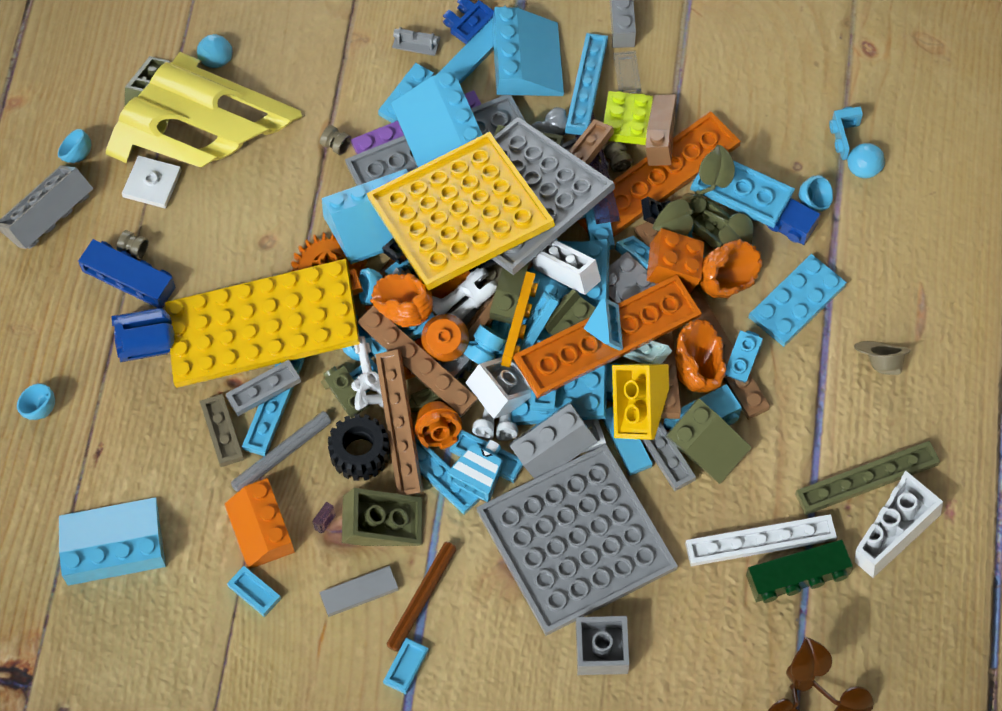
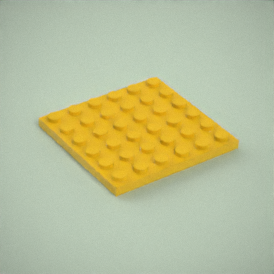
[366,132,555,291]

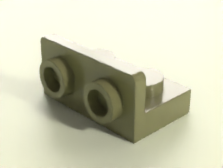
[544,289,596,336]

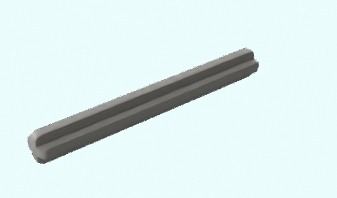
[231,411,331,492]

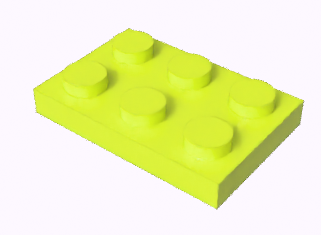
[604,91,653,145]

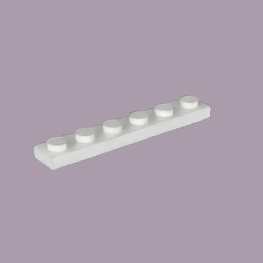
[685,514,837,566]

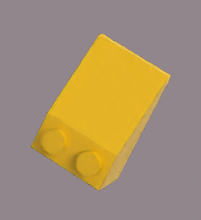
[612,364,669,440]

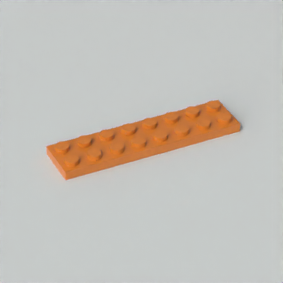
[577,111,741,237]
[513,275,702,399]

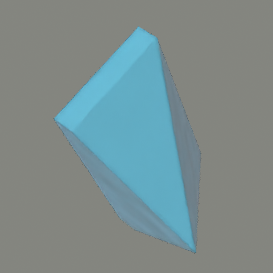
[583,298,623,351]

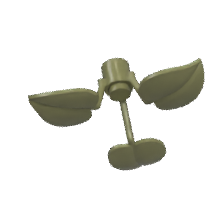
[652,145,754,245]

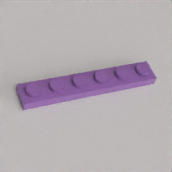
[351,90,481,154]

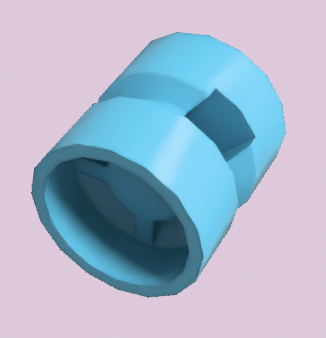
[463,324,507,364]

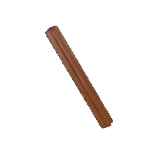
[387,542,456,652]

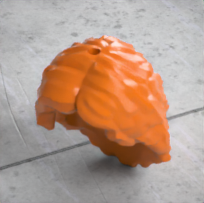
[699,239,763,298]
[370,273,433,327]
[675,319,726,392]

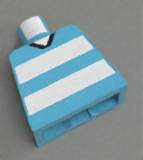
[448,440,502,502]

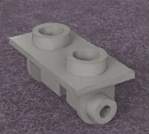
[392,27,440,56]

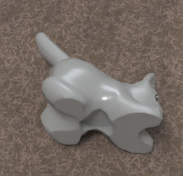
[531,107,575,136]

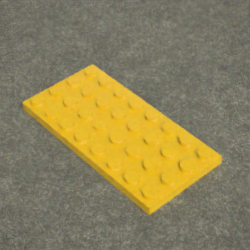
[165,259,360,388]

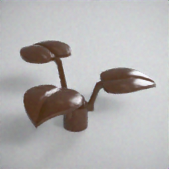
[768,637,874,711]

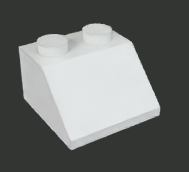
[465,357,532,419]

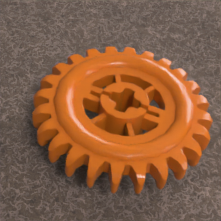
[291,232,367,277]

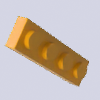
[501,271,538,368]

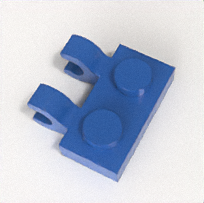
[443,0,494,44]

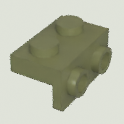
[690,198,731,249]

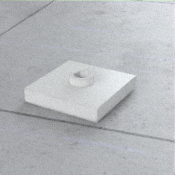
[122,156,182,209]

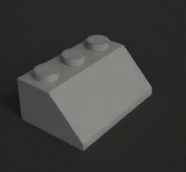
[509,402,598,479]

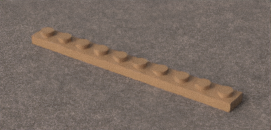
[634,222,770,420]

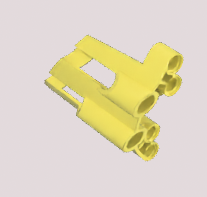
[106,52,302,167]

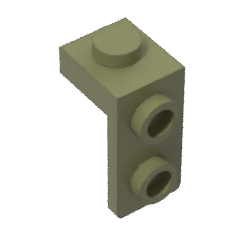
[321,366,370,418]

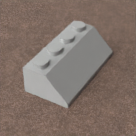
[0,165,93,249]

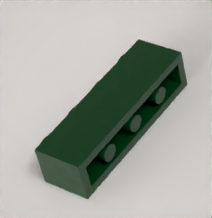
[746,540,853,603]

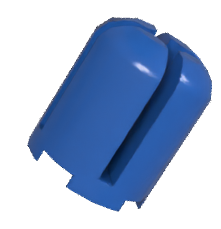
[111,308,175,363]

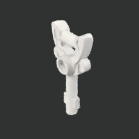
[351,336,384,411]

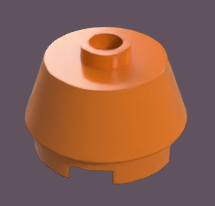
[421,314,469,362]
[415,401,462,449]

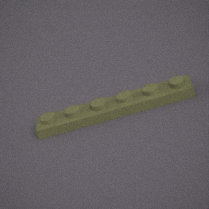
[795,441,940,515]

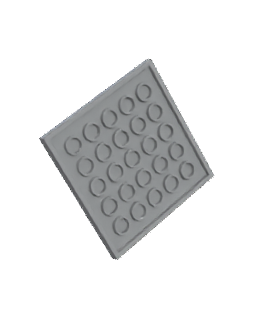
[492,117,615,275]
[476,444,678,636]

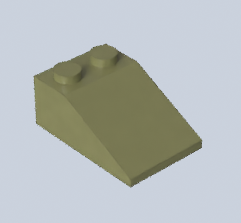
[665,399,752,484]
[342,488,422,546]

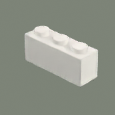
[532,240,601,295]

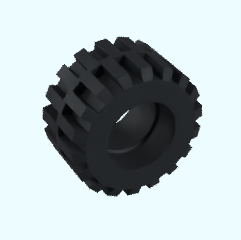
[328,414,390,481]

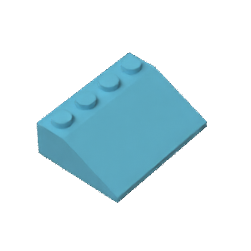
[492,7,564,96]
[391,69,482,167]
[322,169,408,264]
[59,497,166,586]

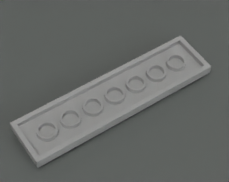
[345,95,526,186]

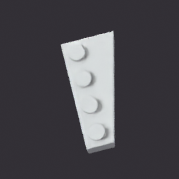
[855,471,943,578]

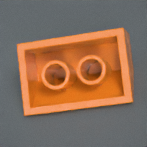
[225,478,295,569]

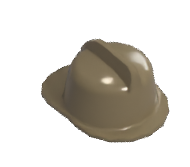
[854,341,910,375]

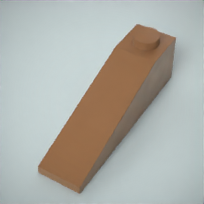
[645,94,677,166]

